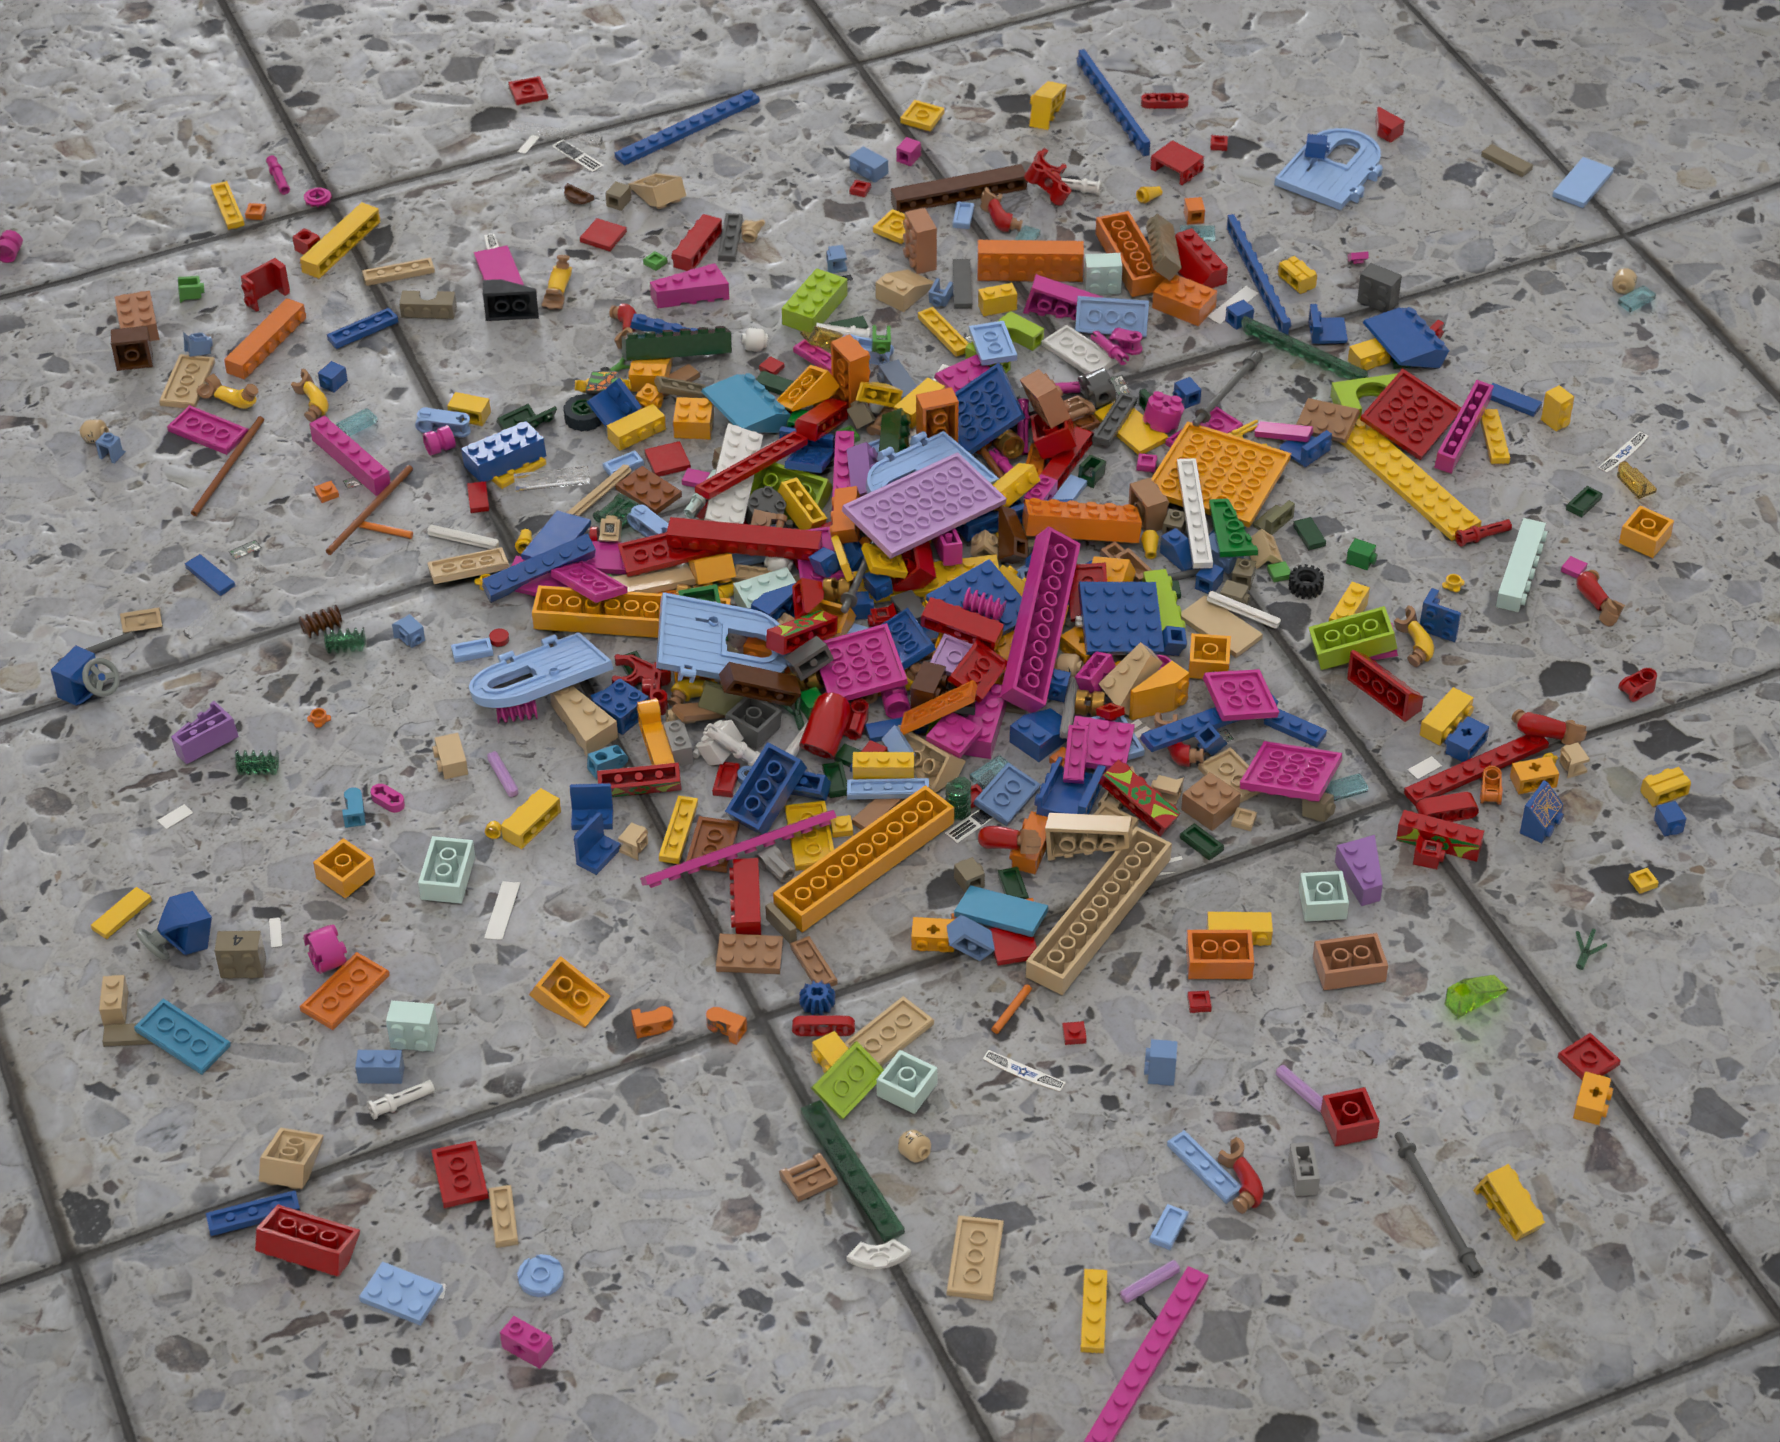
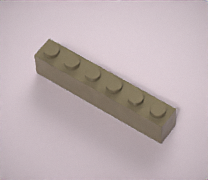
[1146,213,1181,281]

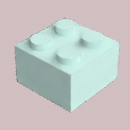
[1084,253,1122,295]
[1299,871,1349,922]
[386,1000,439,1052]
[877,1050,938,1114]

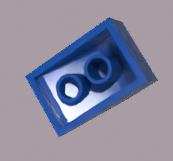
[751,583,795,620]
[1010,708,1073,762]

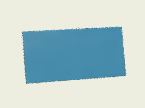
[954,885,1048,937]
[134,998,231,1075]

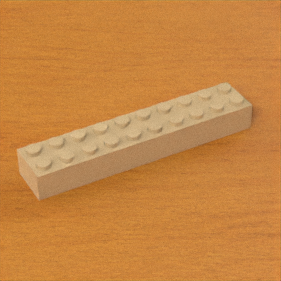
[1026,827,1172,995]

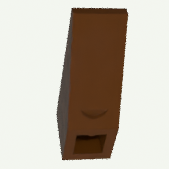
[998,505,1028,564]

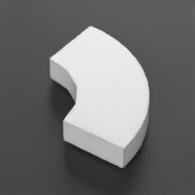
[847,1239,911,1269]

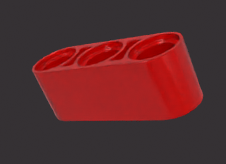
[1416,792,1479,822]

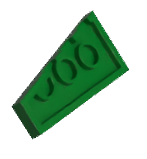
[1209,499,1258,557]

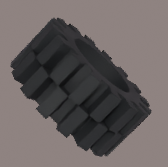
[1288,564,1324,599]

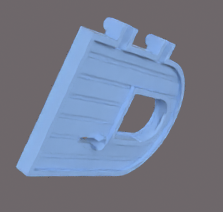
[1274,128,1383,210]
[866,431,999,494]
[656,592,791,683]
[469,632,613,708]

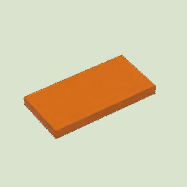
[900,680,977,735]
[300,952,390,1030]

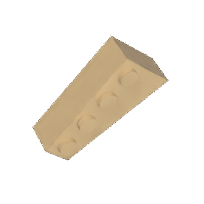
[550,685,618,758]
[1045,813,1133,861]

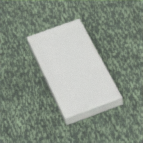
[1041,325,1118,374]

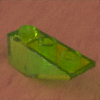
[1444,975,1508,1018]

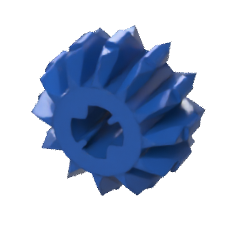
[799,980,835,1016]

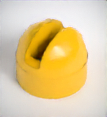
[485,821,502,839]

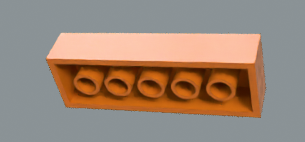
[1095,211,1165,297]
[977,240,1084,282]
[1022,498,1142,543]

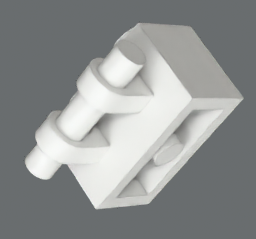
[693,720,744,766]

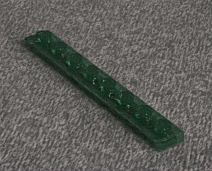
[1241,316,1368,380]
[801,1100,905,1243]

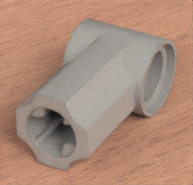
[755,845,795,883]

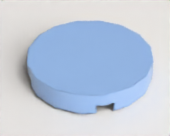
[517,1254,564,1297]

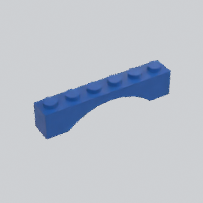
[482,533,596,603]

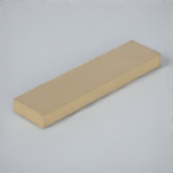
[362,258,435,286]

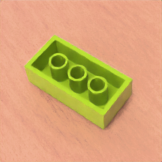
[781,268,848,335]
[1308,606,1398,670]

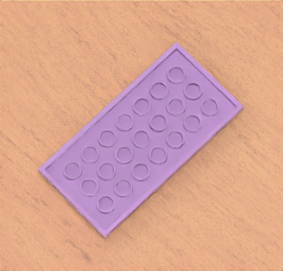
[842,452,1007,559]

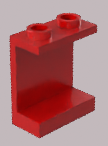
[1150,140,1204,185]
[241,258,290,312]

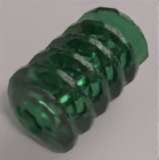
[324,627,366,654]
[235,750,279,775]
[945,777,971,820]

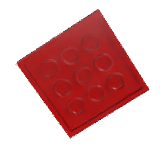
[1360,368,1462,461]

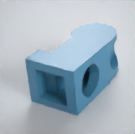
[587,745,628,780]
[342,787,366,828]

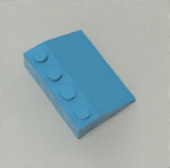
[701,373,791,433]

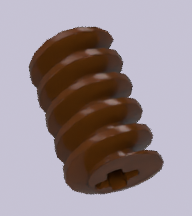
[298,605,342,639]

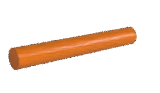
[359,521,413,539]
[991,984,1032,1034]

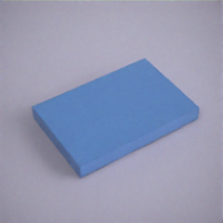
[973,763,1041,826]

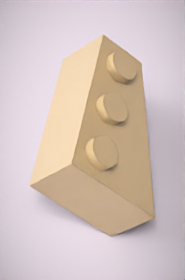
[1099,642,1162,716]

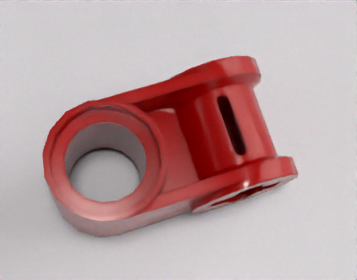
[1618,668,1657,702]

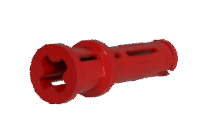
[1455,519,1512,547]

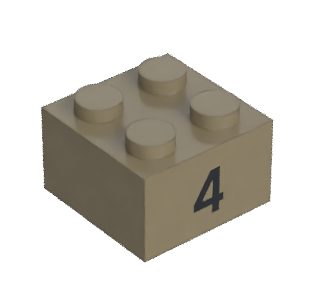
[214,931,266,979]

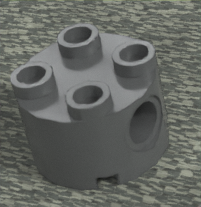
[1078,368,1116,409]
[745,486,786,525]

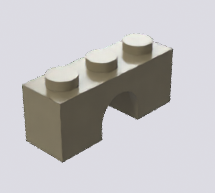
[399,290,457,319]

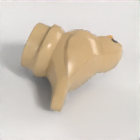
[741,219,765,243]

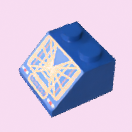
[1520,781,1564,843]

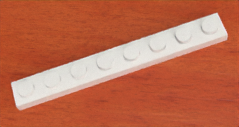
[1177,458,1213,569]

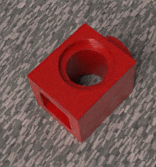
[292,228,320,255]

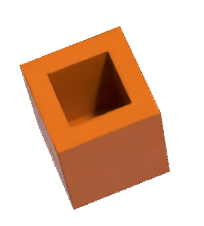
[1184,197,1205,225]

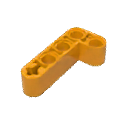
[637,698,675,765]

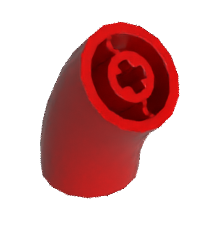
[799,692,851,759]

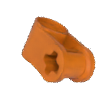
[1480,766,1503,805]

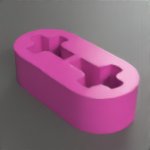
[370,784,405,813]

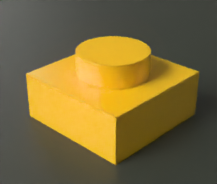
[830,815,853,838]
[1628,868,1659,894]

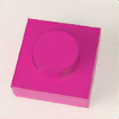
[1347,251,1369,264]

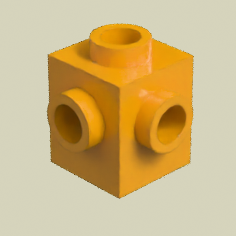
[635,383,664,410]

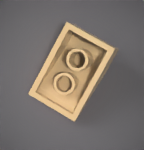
[628,173,686,209]
[876,269,934,312]
[259,1127,323,1189]

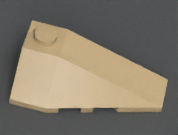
[898,725,966,793]

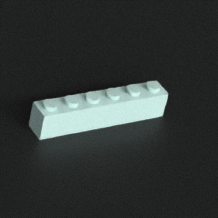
[1496,518,1548,612]

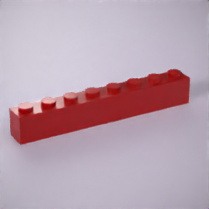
[666,517,823,561]

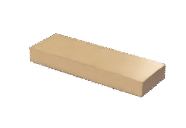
[489,1185,519,1248]

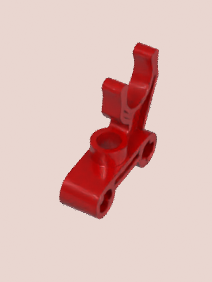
[1024,148,1071,206]
[612,654,671,715]

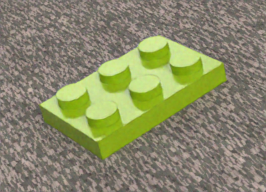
[811,1041,884,1120]

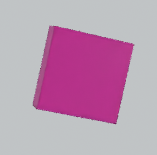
[1136,453,1157,473]
[1561,556,1588,579]

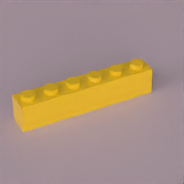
[300,202,380,279]

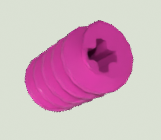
[963,587,1007,621]
[496,700,538,724]

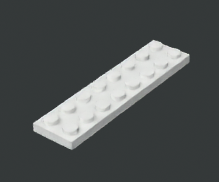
[704,423,763,524]

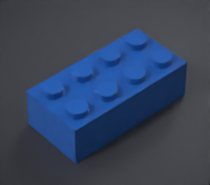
[461,421,547,482]
[725,742,807,835]

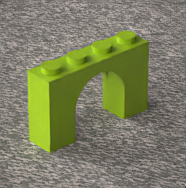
[965,311,1044,373]
[1330,373,1398,419]

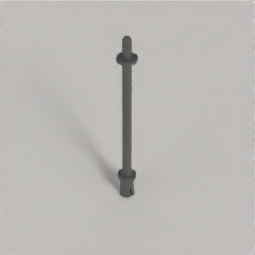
[1193,350,1263,427]
[840,540,876,614]
[1395,1132,1484,1278]

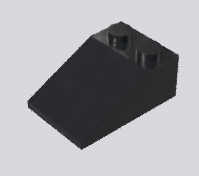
[482,279,539,321]

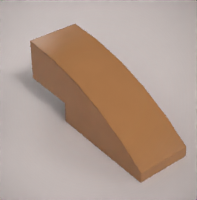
[1100,541,1153,582]

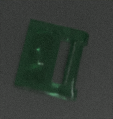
[593,493,641,529]

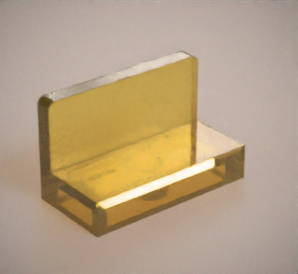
[800,326,844,350]
[1617,461,1657,499]

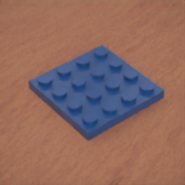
[955,362,1025,455]
[926,559,1022,636]
[1078,582,1165,655]

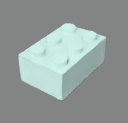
[733,567,796,609]
[418,836,475,904]

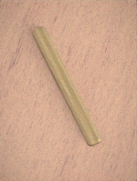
[567,465,631,516]

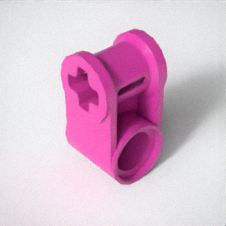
[1108,328,1143,355]

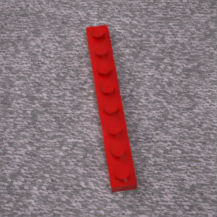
[695,431,808,500]
[1404,735,1549,807]

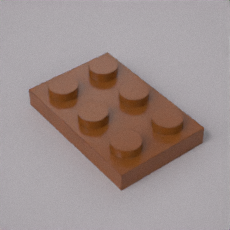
[615,466,682,515]
[686,816,740,873]

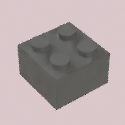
[1357,263,1402,313]
[725,697,782,750]

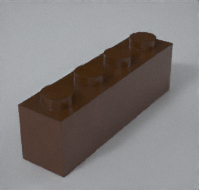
[719,662,801,706]

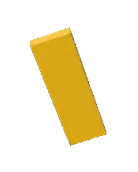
[491,457,546,489]
[91,887,152,939]

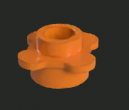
[307,708,331,728]

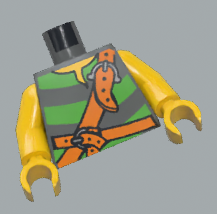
[575,367,632,396]

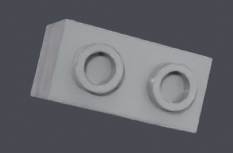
[663,719,693,767]
[1288,1142,1320,1196]

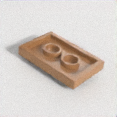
[1296,398,1360,443]
[716,934,783,974]

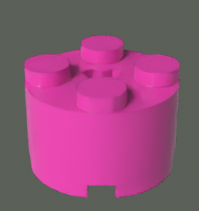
[1143,391,1184,433]
[303,924,347,974]

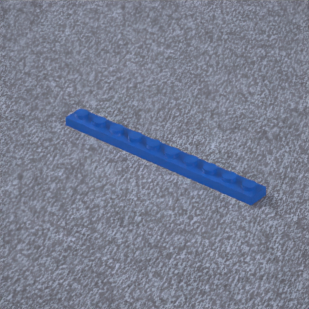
[1076,49,1150,157]
[614,89,760,166]
[1226,214,1291,337]

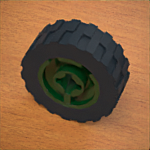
[563,394,602,432]

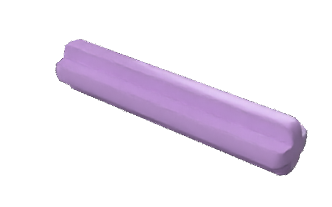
[487,751,519,797]
[1275,1065,1322,1113]
[1120,1260,1180,1303]

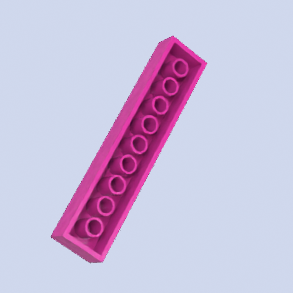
[1000,527,1081,713]

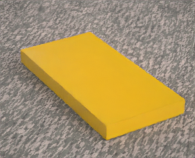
[1093,401,1169,455]
[785,801,834,871]

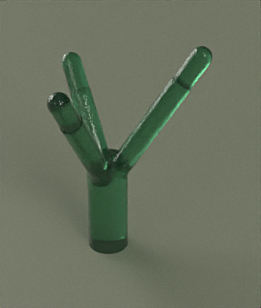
[779,690,805,730]
[1575,928,1607,970]

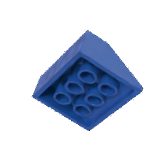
[1363,307,1450,368]

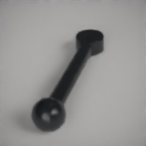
[1136,1296,1158,1320]

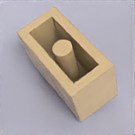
[432,733,468,780]
[99,975,129,1026]

